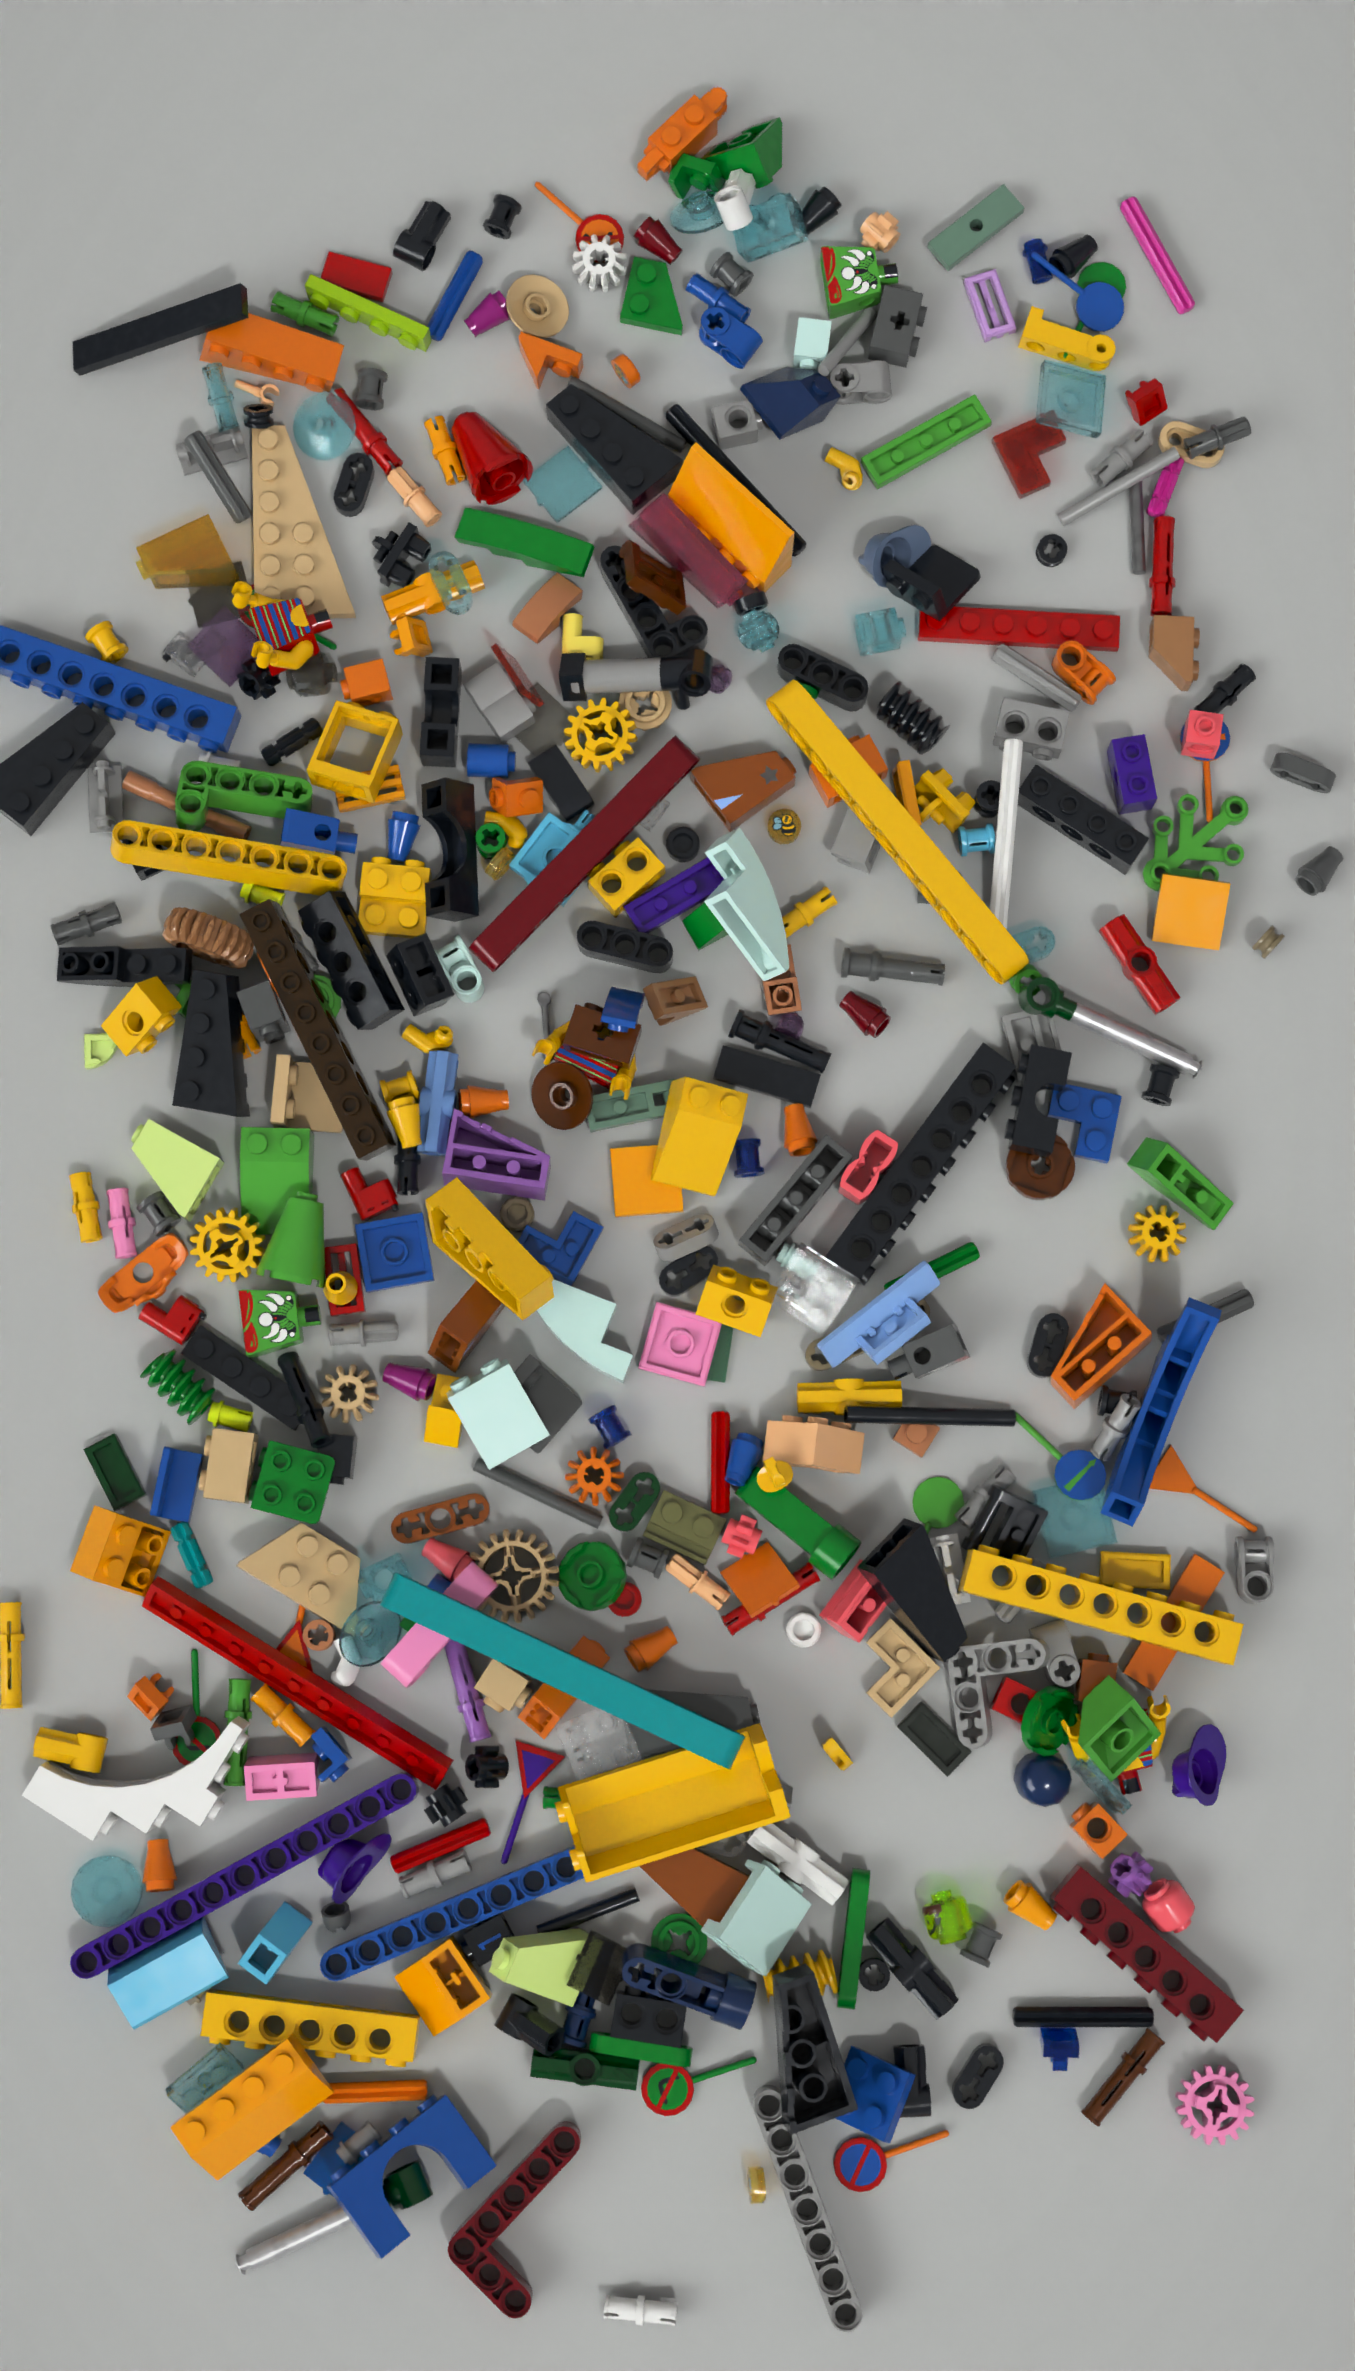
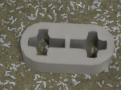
[653,1214,719,1261]

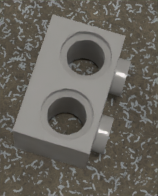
[993,697,1070,761]

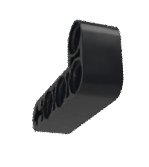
[600,545,708,658]

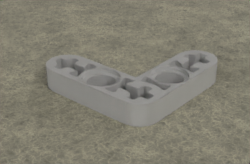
[948,1638,1050,1749]

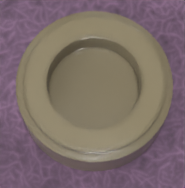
[500,1197,535,1232]

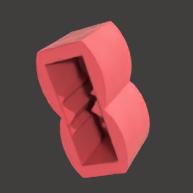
[838,1130,898,1205]

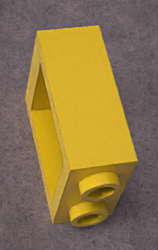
[306,700,403,803]

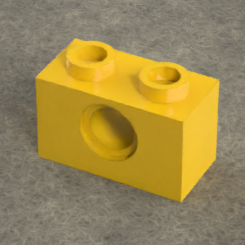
[101,976,182,1056]
[696,1264,778,1337]

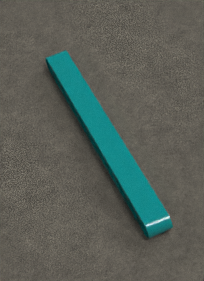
[379,1572,745,1769]

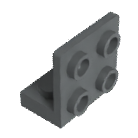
[514,1354,582,1454]

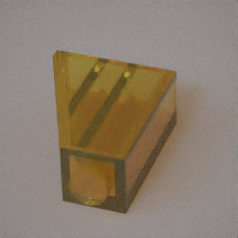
[135,514,240,589]

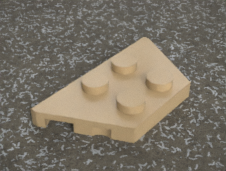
[236,1522,360,1635]

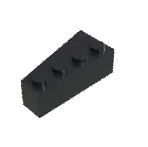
[546,384,683,515]
[172,970,250,1117]
[772,1963,858,2135]

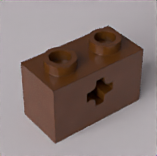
[563,1003,642,1070]

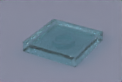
[1036,359,1106,439]
[1032,1485,1117,1559]

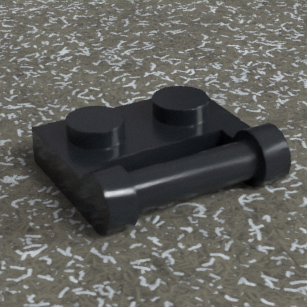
[961,1484,1049,1566]

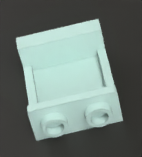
[446,1358,550,1470]
[701,1859,812,1976]

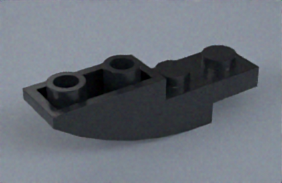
[57,946,193,987]

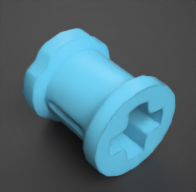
[958,823,995,857]

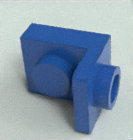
[311,1726,351,1783]

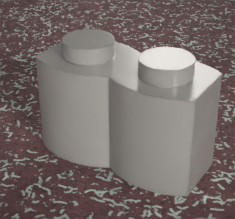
[464,663,537,744]

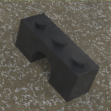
[420,657,462,767]
[1004,1044,1072,1158]

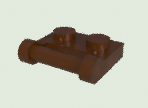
[619,540,686,615]

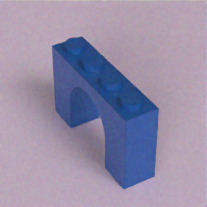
[327,2094,497,2259]

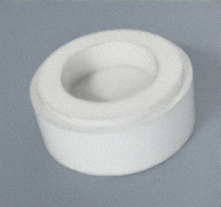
[786,1612,821,1648]

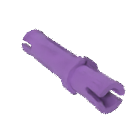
[444,1639,492,1743]

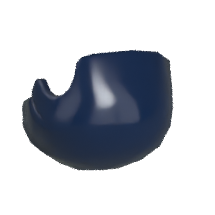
[1014,1752,1072,1807]

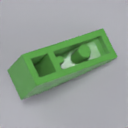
[1127,1137,1234,1230]

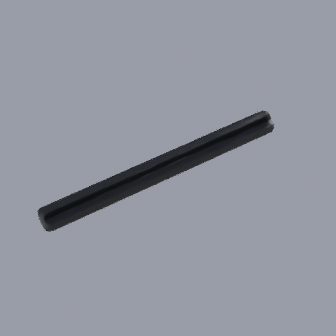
[666,404,806,557]

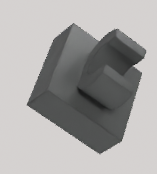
[150,1705,197,1750]

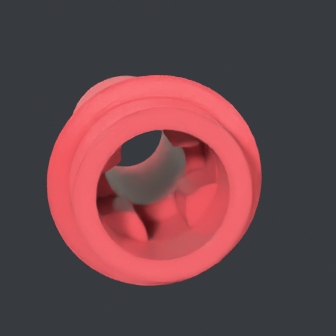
[421,1537,475,1582]

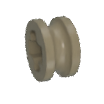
[1252,925,1285,959]

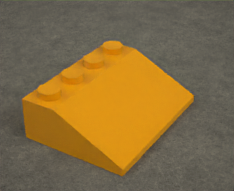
[668,442,795,592]

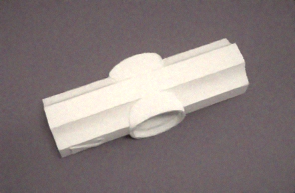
[746,1823,850,1906]

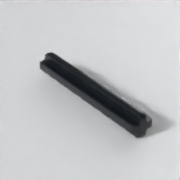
[1013,2007,1154,2027]

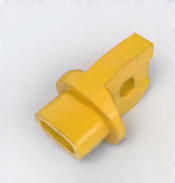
[757,1457,793,1493]

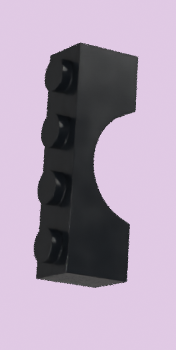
[421,777,479,922]

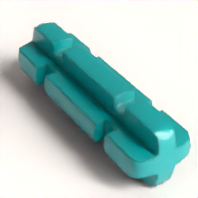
[170,1522,213,1589]

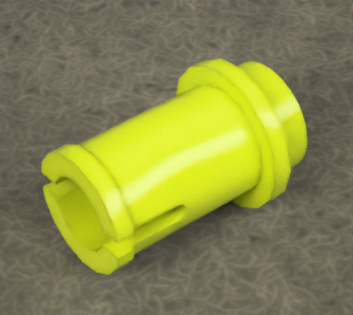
[239,883,285,906]
[207,1400,254,1432]

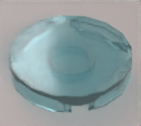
[71,1855,143,1927]

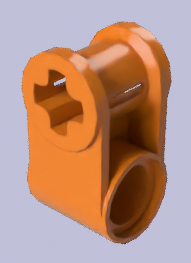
[1052,641,1116,705]

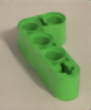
[175,761,313,832]

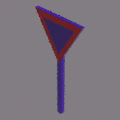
[501,1741,565,1864]

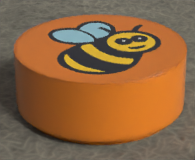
[611,354,640,388]

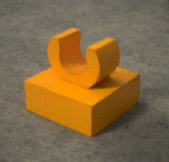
[390,616,433,657]

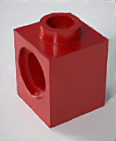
[989,1677,1037,1724]

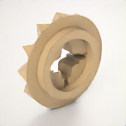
[619,691,672,731]

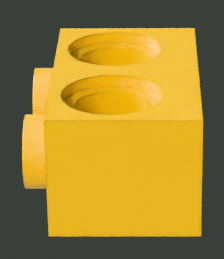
[588,837,665,918]

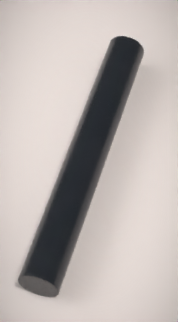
[536,1888,640,1933]

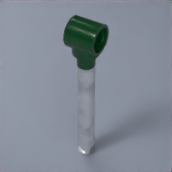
[1018,977,1203,1079]
[235,2160,433,2275]

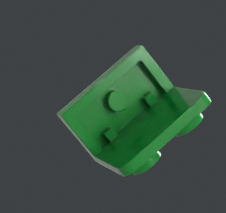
[248,1440,335,1524]

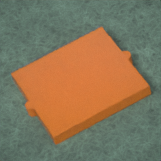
[720,1542,800,1618]

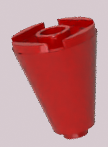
[451,412,533,505]

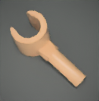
[234,379,279,407]

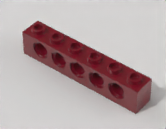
[1049,1864,1244,2043]

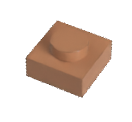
[892,1424,940,1458]

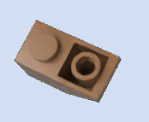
[1149,615,1200,691]

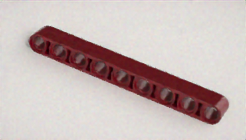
[468,735,700,972]

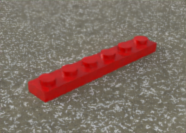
[918,607,1120,652]

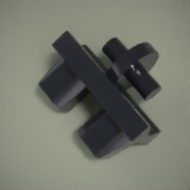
[372,522,432,587]

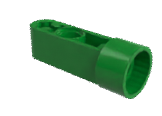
[735,1466,862,1580]

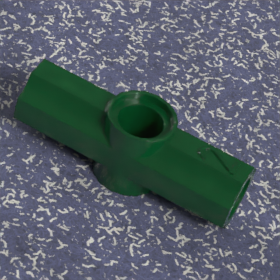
[530,2048,640,2091]

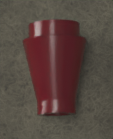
[633,216,683,265]
[839,991,891,1038]

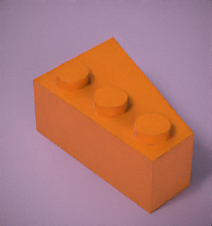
[1051,1283,1152,1409]

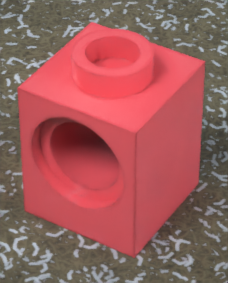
[1181,710,1224,760]

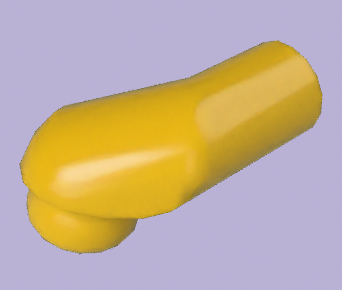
[484,811,528,849]
[402,1024,453,1054]

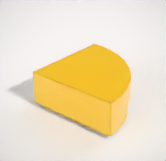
[821,1736,853,1771]

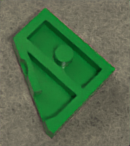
[620,257,683,336]

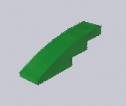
[454,507,595,577]

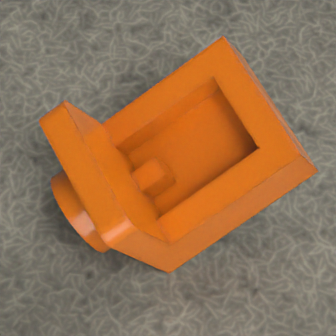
[489,777,543,817]

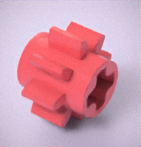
[721,1514,763,1559]

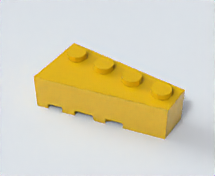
[425,1177,554,1320]

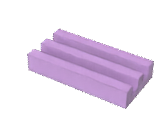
[964,269,1017,342]

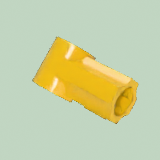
[33,1727,108,1773]

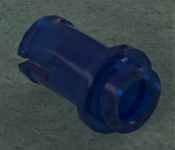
[1022,239,1053,284]

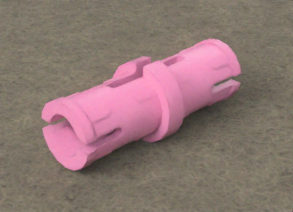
[106,1188,138,1259]

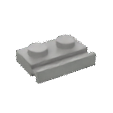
[1001,1011,1061,1083]

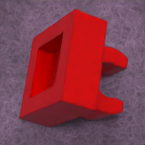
[1125,378,1168,426]

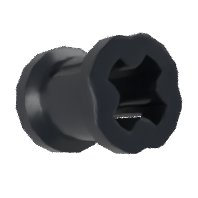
[483,194,522,239]
[974,780,1000,818]
[1141,1064,1180,1106]
[1097,1385,1137,1421]

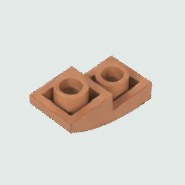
[512,572,583,644]
[761,944,802,1016]

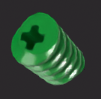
[140,1349,216,1425]

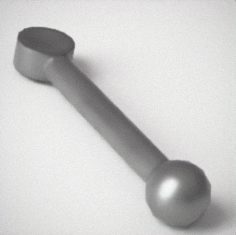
[537,992,555,1061]

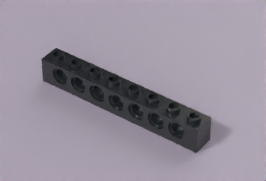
[821,1043,1016,1289]

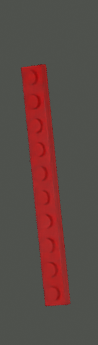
[142,1576,454,1790]

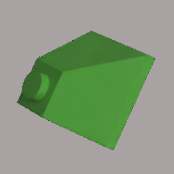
[1078,1675,1161,1782]

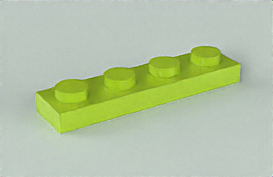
[305,274,432,352]

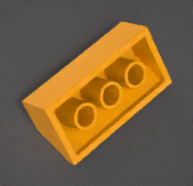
[170,2033,335,2181]

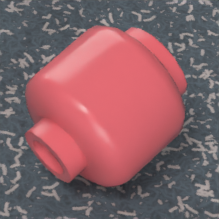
[1142,1878,1195,1933]

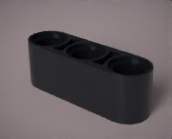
[777,644,869,712]
[577,921,673,973]

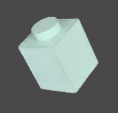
[793,317,832,371]

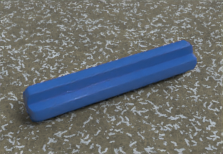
[427,251,483,341]

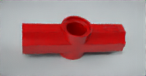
[1099,914,1181,1015]

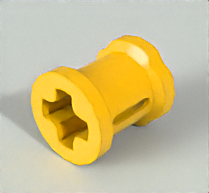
[85,621,129,664]
[379,1070,420,1107]

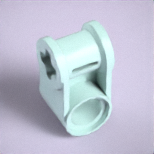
[434,934,484,1003]

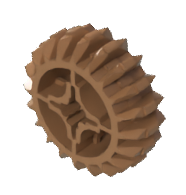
[162,907,254,969]

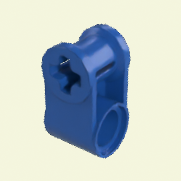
[699,307,763,369]

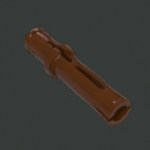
[1081,2028,1165,2127]
[238,2121,334,2211]

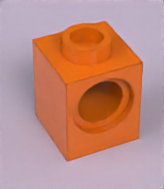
[340,658,393,707]
[1069,1802,1128,1859]

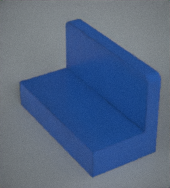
[150,1446,204,1523]

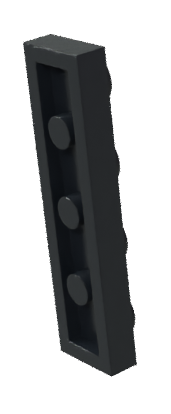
[181,1325,300,1431]

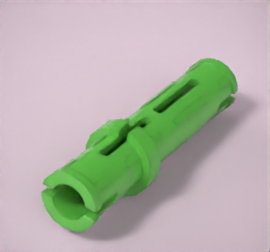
[223,1678,252,1786]

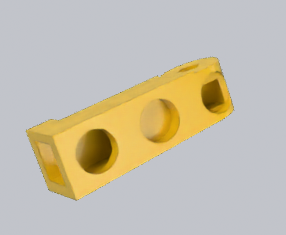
[1018,306,1116,371]

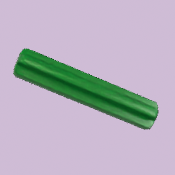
[884,1242,980,1290]

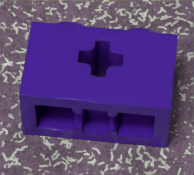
[1107,734,1157,815]

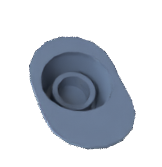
[858,525,931,588]

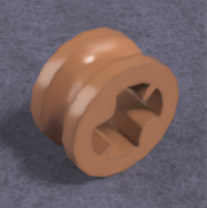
[303,1619,336,1651]

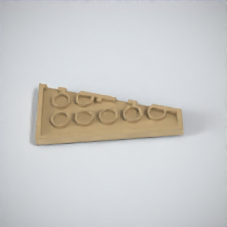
[252,425,356,619]

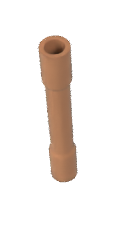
[122,770,252,840]

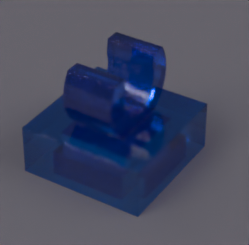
[1040,2028,1080,2071]

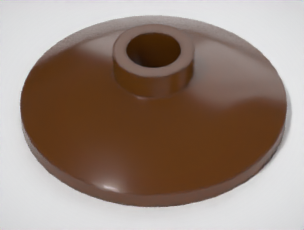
[532,1062,593,1130]

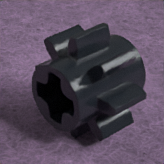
[237,658,281,700]
[465,1746,509,1788]
[424,1783,468,1827]

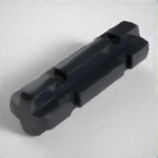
[261,718,323,766]

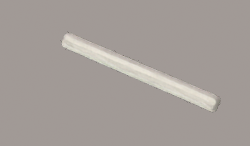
[990,738,1023,930]

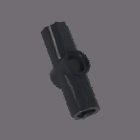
[866,1917,959,2020]

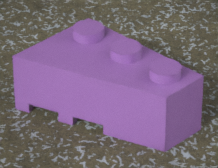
[442,1108,551,1201]

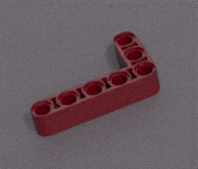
[448,2121,581,2319]

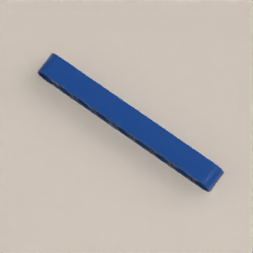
[320,1845,584,1981]

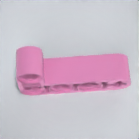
[380,1561,499,1688]

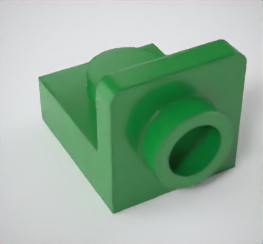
[668,153,725,199]

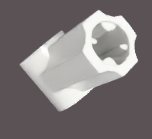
[714,169,756,231]

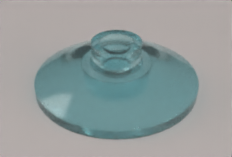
[670,191,723,234]
[293,393,356,460]
[339,1601,402,1667]

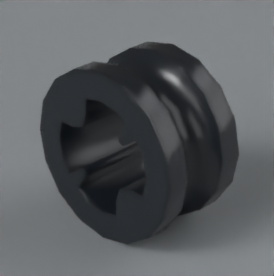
[243,404,274,429]
[1036,534,1067,567]
[859,1957,890,1991]

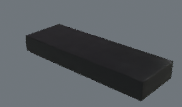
[713,1045,821,1108]

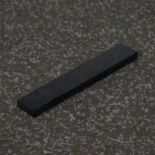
[73,283,248,376]

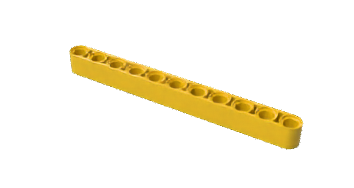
[766,679,1029,985]

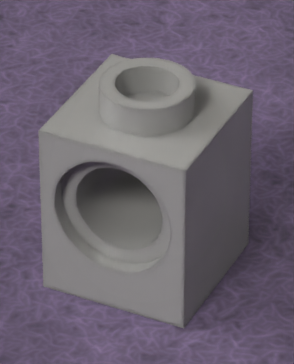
[712,400,763,450]

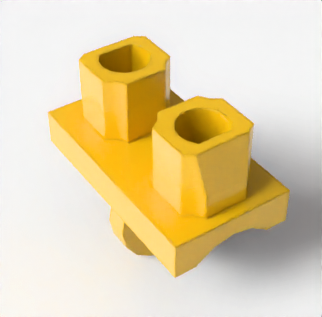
[915,768,975,833]

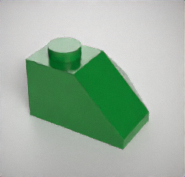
[701,117,782,188]

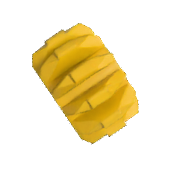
[1128,1205,1187,1263]

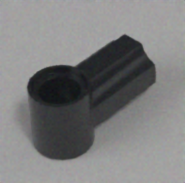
[393,201,451,271]
[494,1993,565,2057]
[893,2044,931,2118]

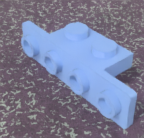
[817,1261,940,1368]

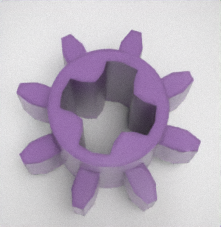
[1108,1851,1154,1898]

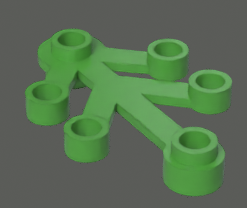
[1143,794,1249,891]

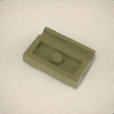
[643,1490,727,1565]

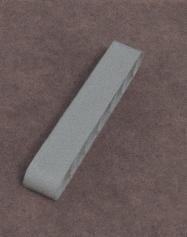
[753,2085,862,2332]

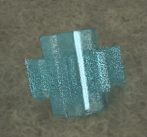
[738,609,780,653]

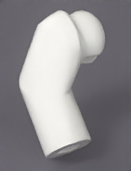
[331,1634,361,1688]

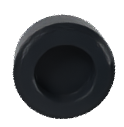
[733,591,768,616]
[666,827,700,862]

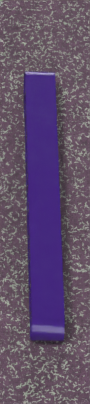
[70,1773,419,1979]

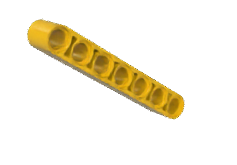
[110,820,347,896]

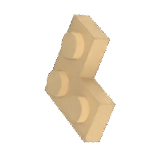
[866,1618,940,1718]

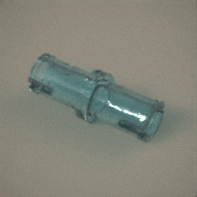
[202,363,240,432]

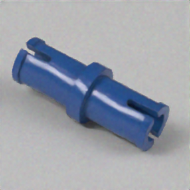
[686,273,751,324]

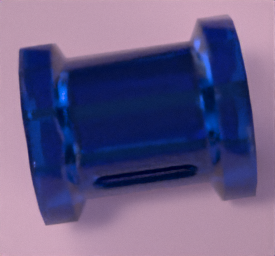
[733,1138,765,1178]
[588,1405,632,1449]

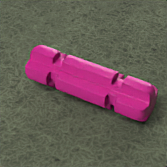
[1147,457,1184,518]

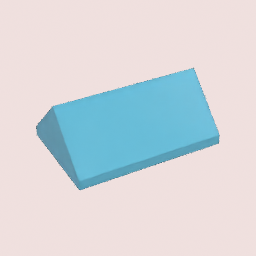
[107,1917,229,2030]

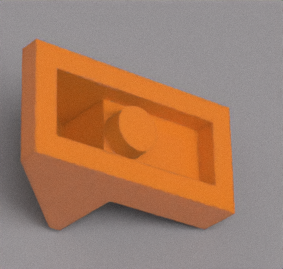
[518,332,583,390]

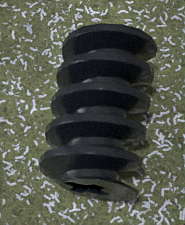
[877,681,950,755]

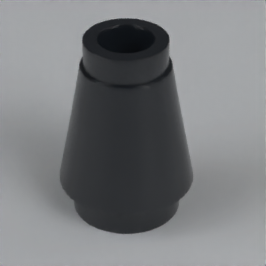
[793,186,842,237]
[1049,235,1098,278]

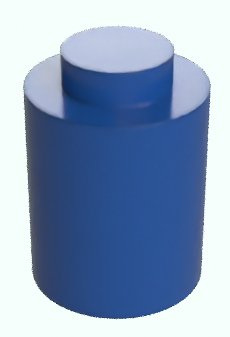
[467,743,516,778]

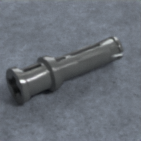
[841,948,945,986]

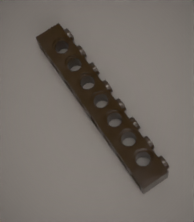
[239,899,397,1161]

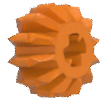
[565,1446,624,1506]

